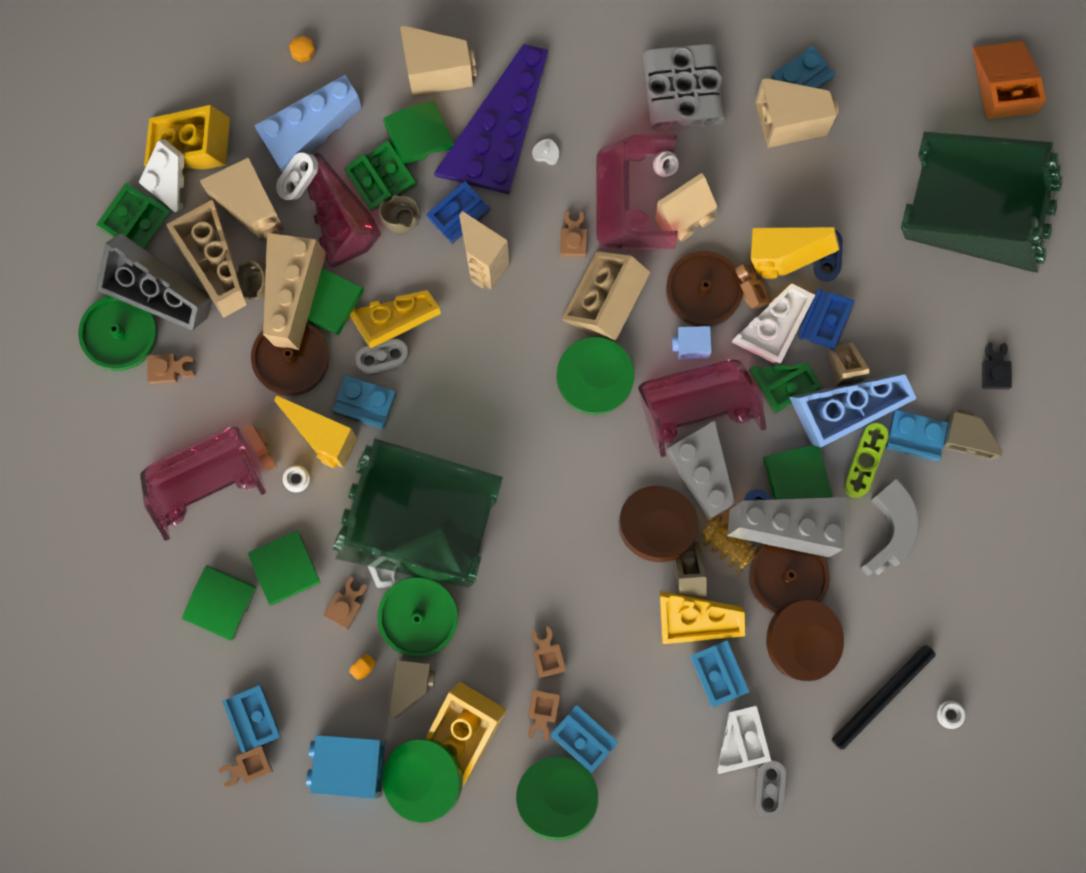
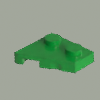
[748,363,822,414]

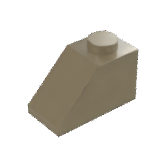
[943,410,1003,461]
[673,542,707,600]
[389,660,436,718]

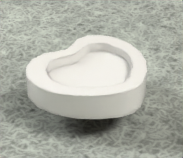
[532,139,559,165]

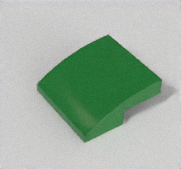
[383,101,454,164]
[343,140,418,211]
[96,183,171,249]
[308,269,364,335]
[763,445,833,500]
[248,530,321,606]
[182,565,256,641]

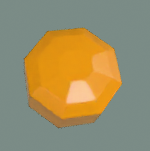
[289,35,316,63]
[349,653,376,680]

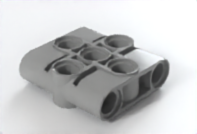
[642,44,725,131]

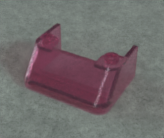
[596,135,678,249]
[638,359,767,457]
[140,427,266,541]

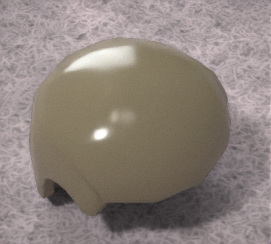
[378,195,421,234]
[237,259,266,301]

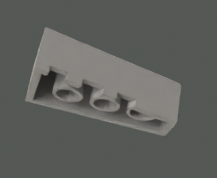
[727,497,847,557]

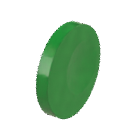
[78,296,158,371]
[556,337,634,415]
[377,576,458,657]
[382,738,463,823]
[516,757,598,841]

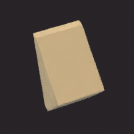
[827,342,869,386]

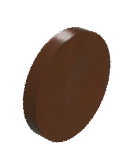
[666,251,743,327]
[251,323,329,396]
[619,486,699,562]
[749,544,830,614]
[766,600,844,681]

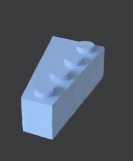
[254,75,362,173]
[789,374,916,447]

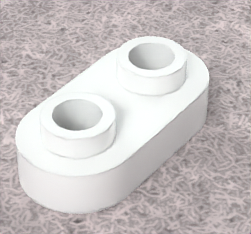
[276,153,318,200]

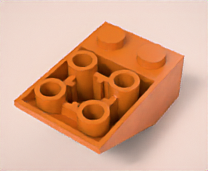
[972,41,1046,120]

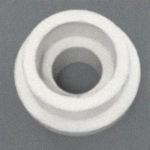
[653,150,679,177]
[283,465,310,493]
[937,701,965,729]

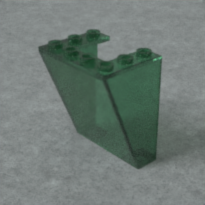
[901,131,1063,273]
[333,438,503,588]

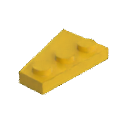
[349,290,441,349]
[659,591,745,644]

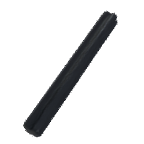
[832,645,936,750]

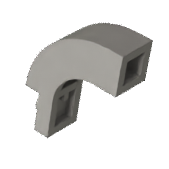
[861,479,918,576]

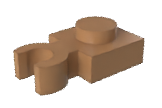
[560,211,587,257]
[735,263,771,309]
[147,354,195,384]
[243,424,277,472]
[323,577,367,630]
[531,627,566,679]
[528,690,560,741]
[219,745,273,787]

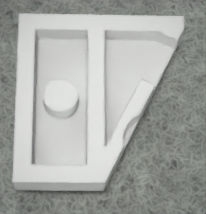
[139,139,184,213]
[717,706,771,774]

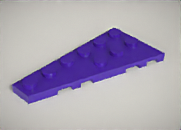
[434,44,548,195]

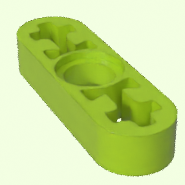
[844,423,888,498]

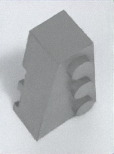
[666,420,735,522]

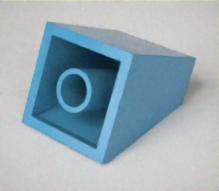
[306,735,386,799]

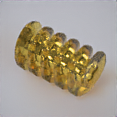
[697,515,757,575]

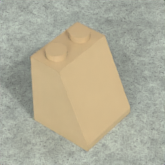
[400,26,477,97]
[755,78,838,148]
[200,158,284,241]

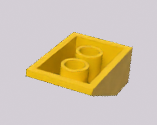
[144,105,230,170]
[751,227,839,279]
[274,395,357,468]
[426,681,507,788]

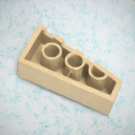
[166,199,247,318]
[263,233,326,350]

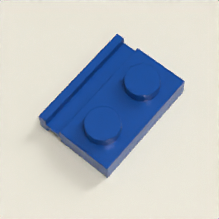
[426,181,491,244]
[798,288,855,350]

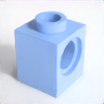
[671,326,711,360]

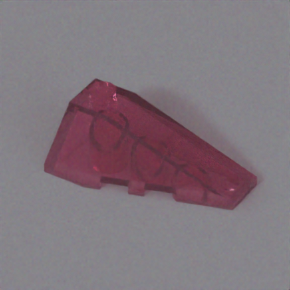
[305,153,381,267]

